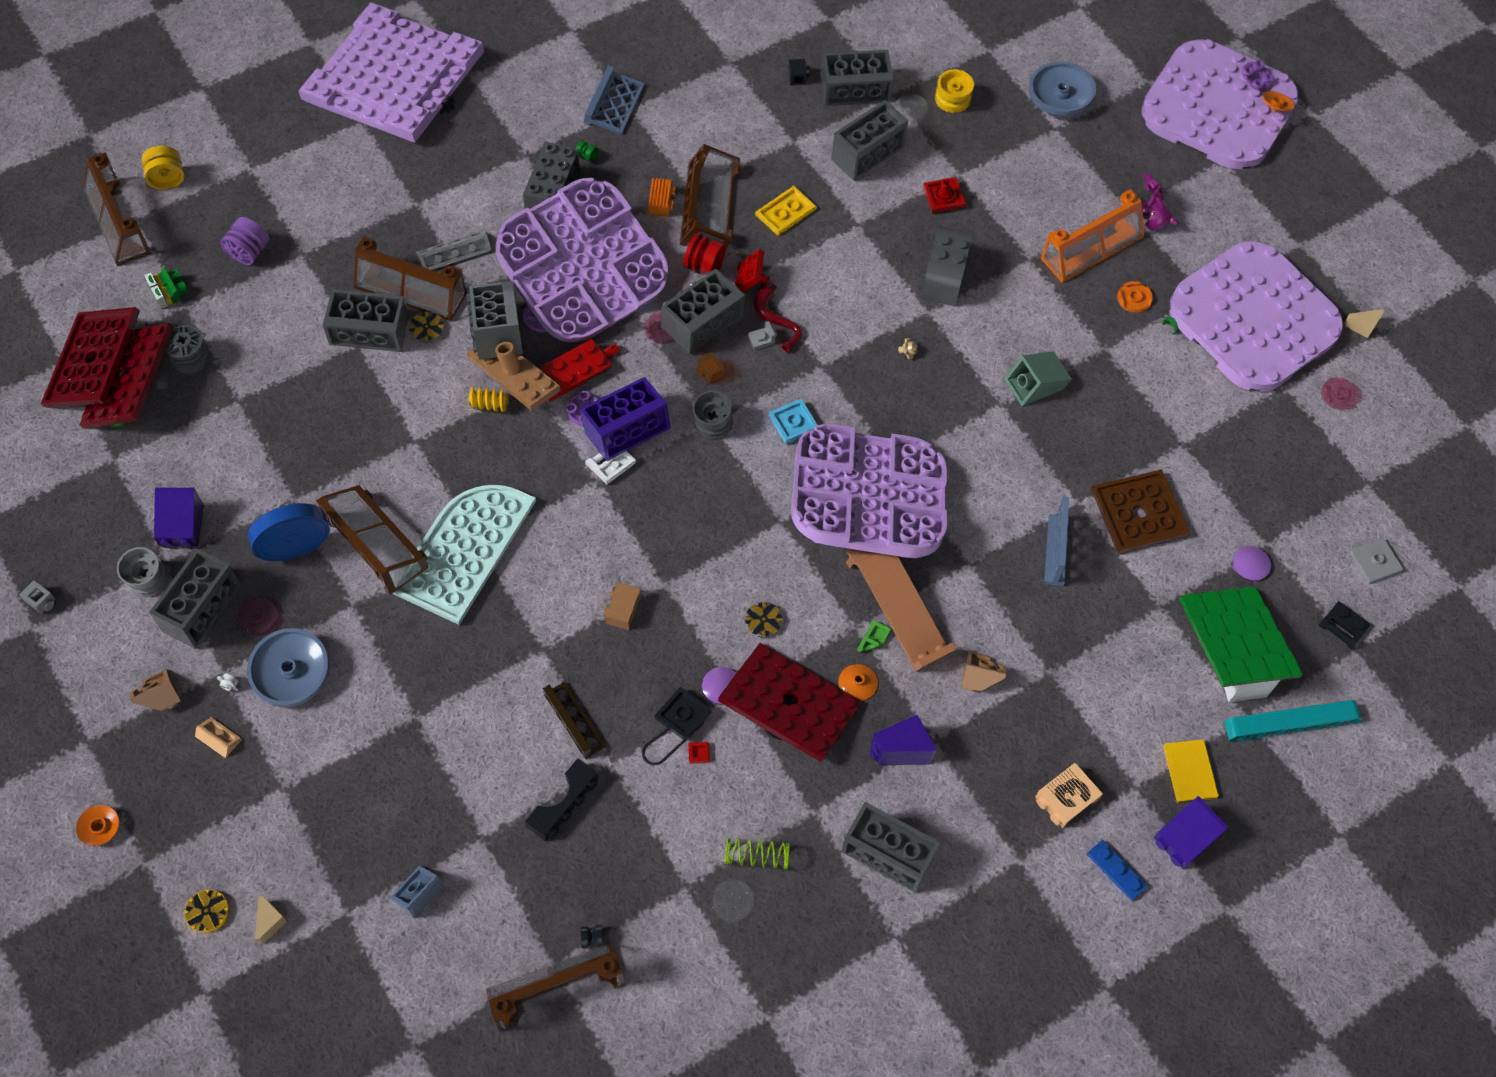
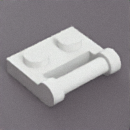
[585,451,636,485]

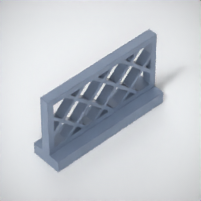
[583,65,645,134]
[1044,496,1069,586]

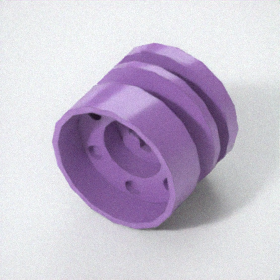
[220,217,270,265]

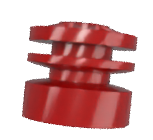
[683,233,726,275]

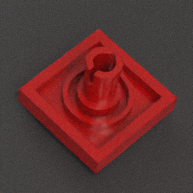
[923,177,966,214]
[735,249,770,293]

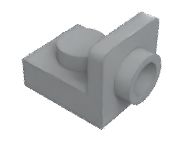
[748,321,777,350]

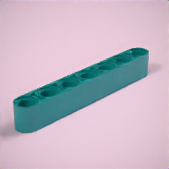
[1223,700,1362,742]

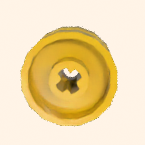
[935,69,974,113]
[141,145,185,190]

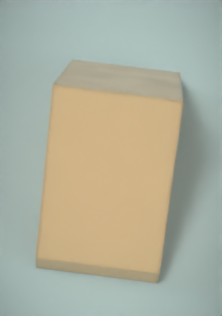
[1344,309,1384,338]
[255,896,287,944]

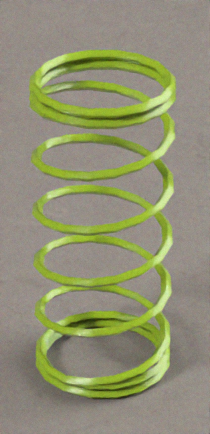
[725,837,790,870]

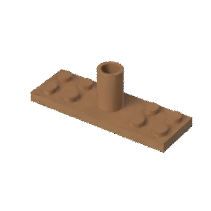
[466,342,561,411]

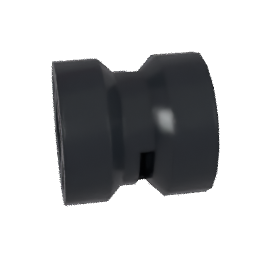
[580,925,604,949]

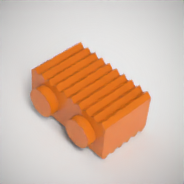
[648,178,676,216]

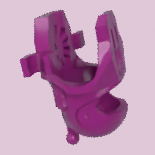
[1127,173,1178,231]

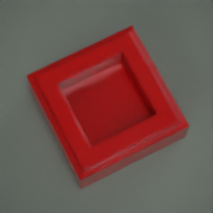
[688,742,710,764]

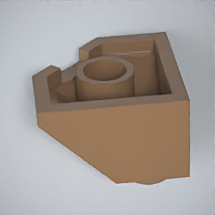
[961,651,1007,692]
[129,669,181,711]

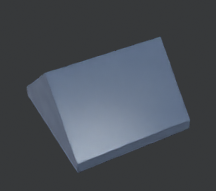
[390,865,443,918]

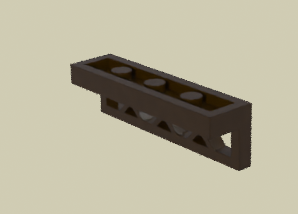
[542,682,606,759]

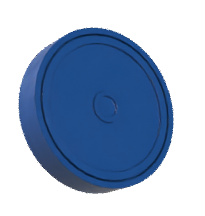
[247,503,330,562]

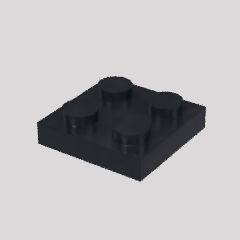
[654,687,712,741]

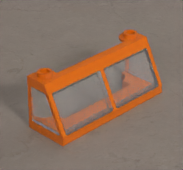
[1041,189,1144,283]

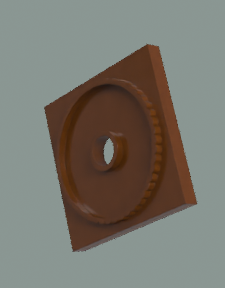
[1091,469,1190,554]

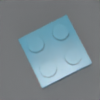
[769,399,817,444]

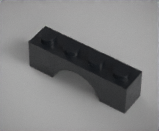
[525,758,598,842]

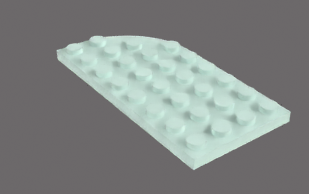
[392,485,536,625]

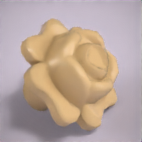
[898,338,918,359]

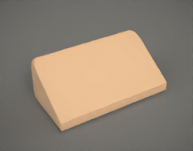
[195,717,242,758]

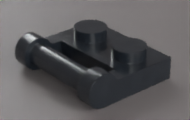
[1318,601,1371,649]

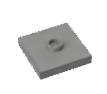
[1349,538,1404,584]

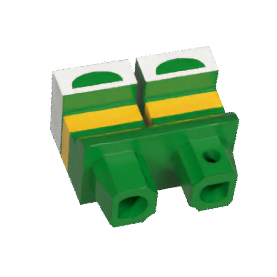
[144,267,188,309]

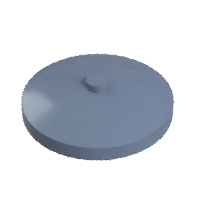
[1029,62,1096,116]
[247,628,330,707]

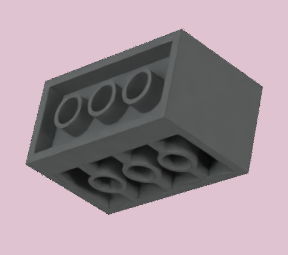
[820,50,894,106]
[831,100,908,181]
[523,141,581,209]
[661,269,745,354]
[466,281,523,360]
[323,289,409,352]
[149,548,241,649]
[841,802,941,893]

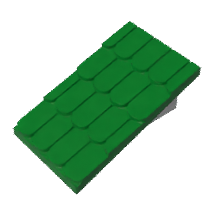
[1179,586,1302,702]

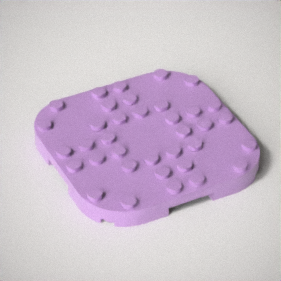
[1142,39,1298,169]
[496,178,668,342]
[1169,242,1342,392]
[791,424,947,558]

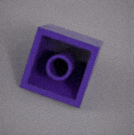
[154,487,204,548]
[869,715,937,765]
[1154,796,1228,869]

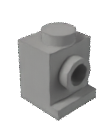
[19,580,56,614]

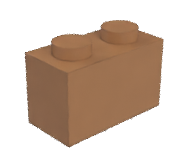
[603,582,641,630]

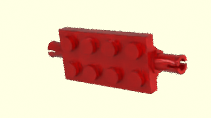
[538,339,621,402]

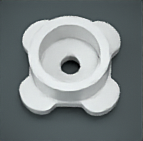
[217,673,239,691]

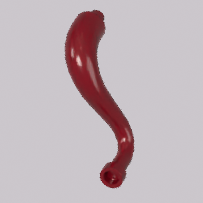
[754,283,802,353]

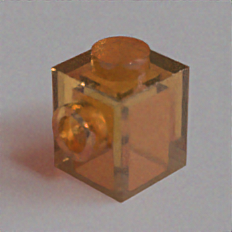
[696,352,724,385]

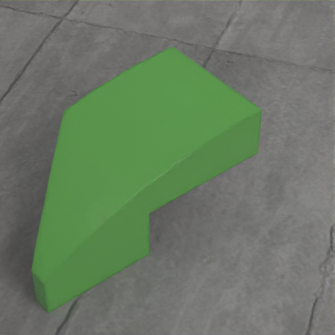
[857,620,891,653]

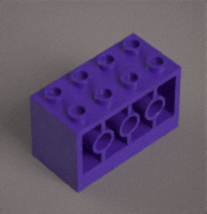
[580,377,671,461]

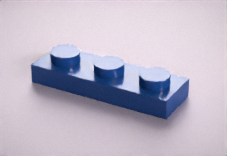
[1086,840,1147,901]

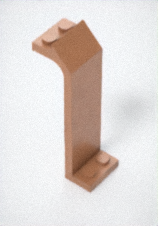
[846,549,956,671]

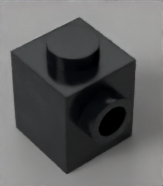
[788,59,809,85]

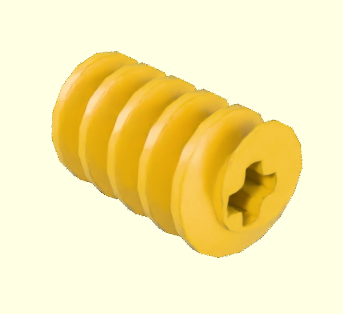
[469,385,509,412]

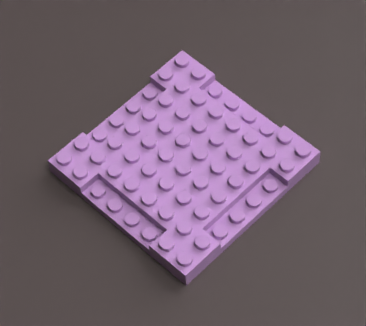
[299,2,484,143]

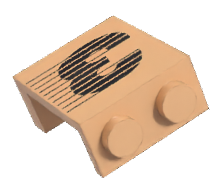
[1035,763,1103,828]

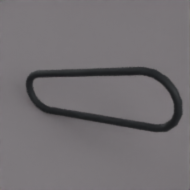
[641,722,704,765]

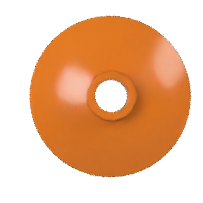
[1262,91,1294,112]
[838,664,878,701]
[76,805,120,846]

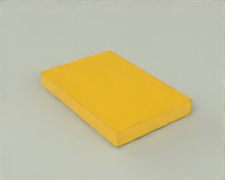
[755,186,817,236]
[1163,739,1219,803]

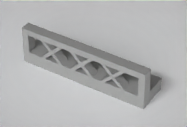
[416,231,492,270]

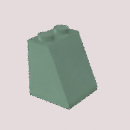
[1004,351,1072,407]

